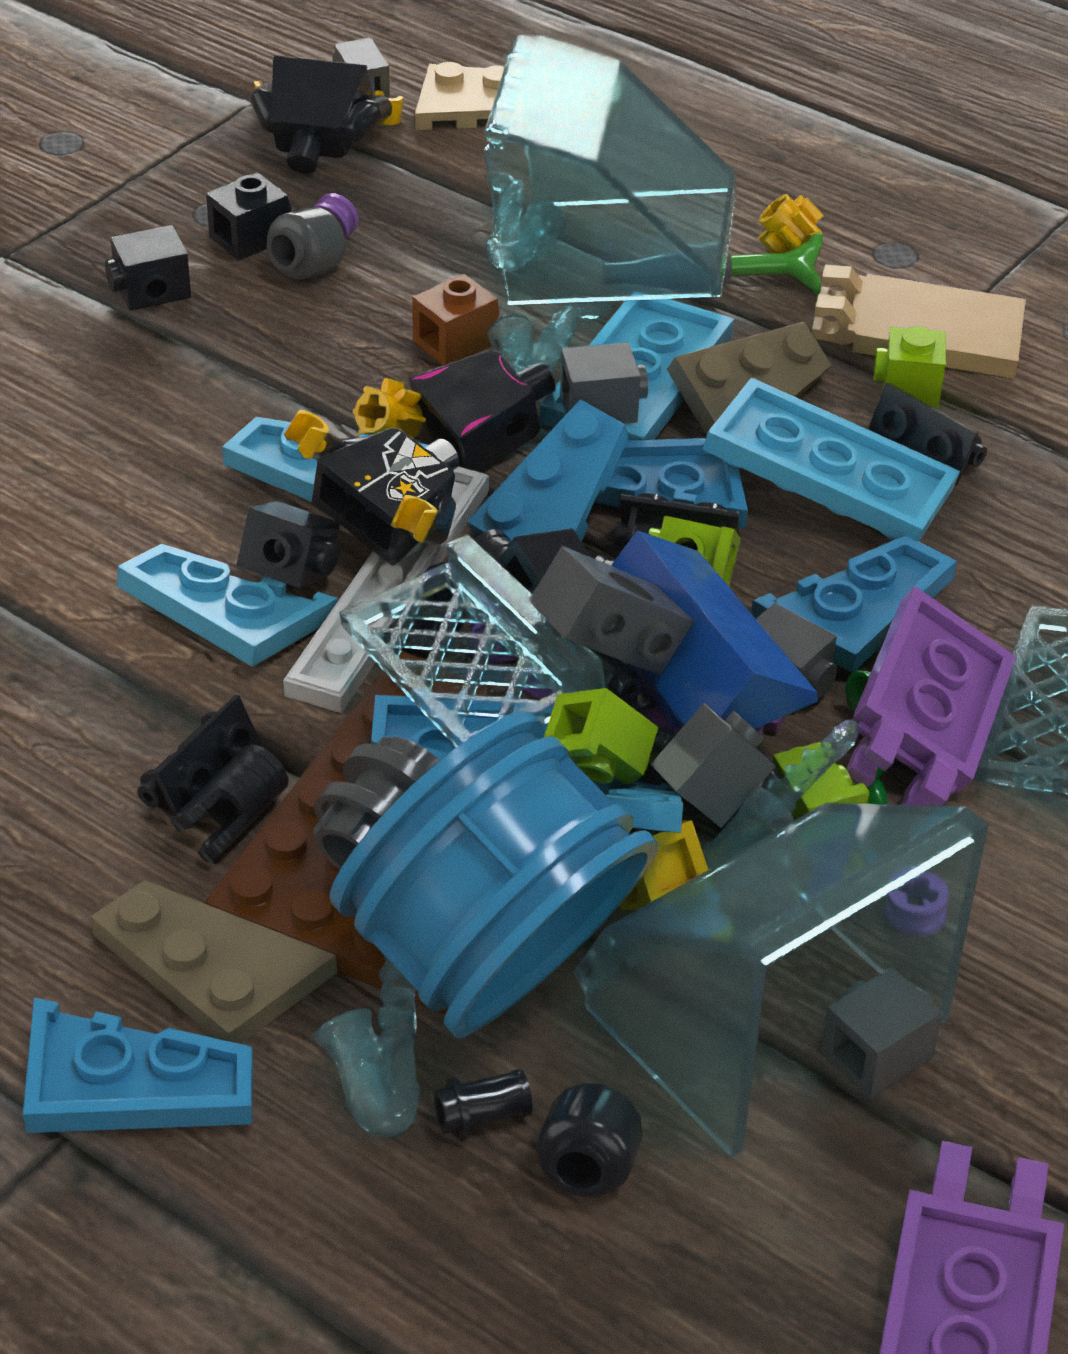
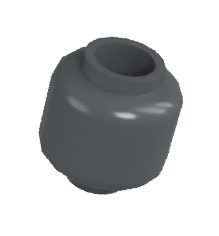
[267,206,345,281]

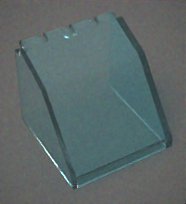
[484,34,737,305]
[573,803,989,1158]

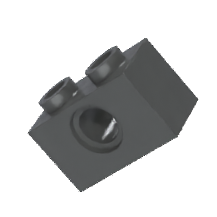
[529,546,694,676]

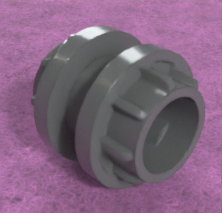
[313,737,440,870]

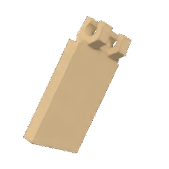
[812,265,1026,379]

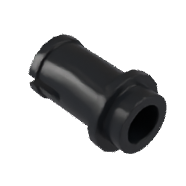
[433,1069,533,1138]

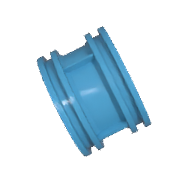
[329,711,659,1038]

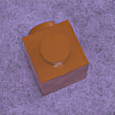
[412,274,499,365]

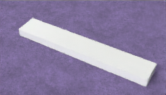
[283,467,489,713]

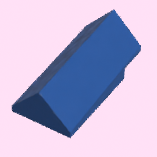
[611,530,818,729]

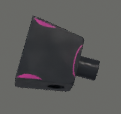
[409,350,556,473]

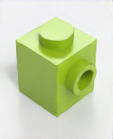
[873,326,946,410]

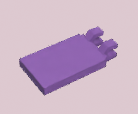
[846,586,1016,825]
[879,1141,1064,1354]

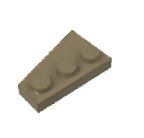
[667,322,832,436]
[90,880,337,1044]

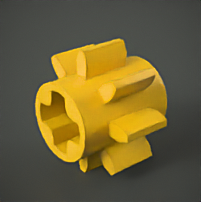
[758,194,823,253]
[352,378,426,439]

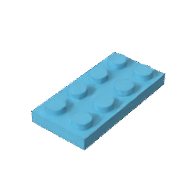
[540,289,734,440]
[702,377,960,542]

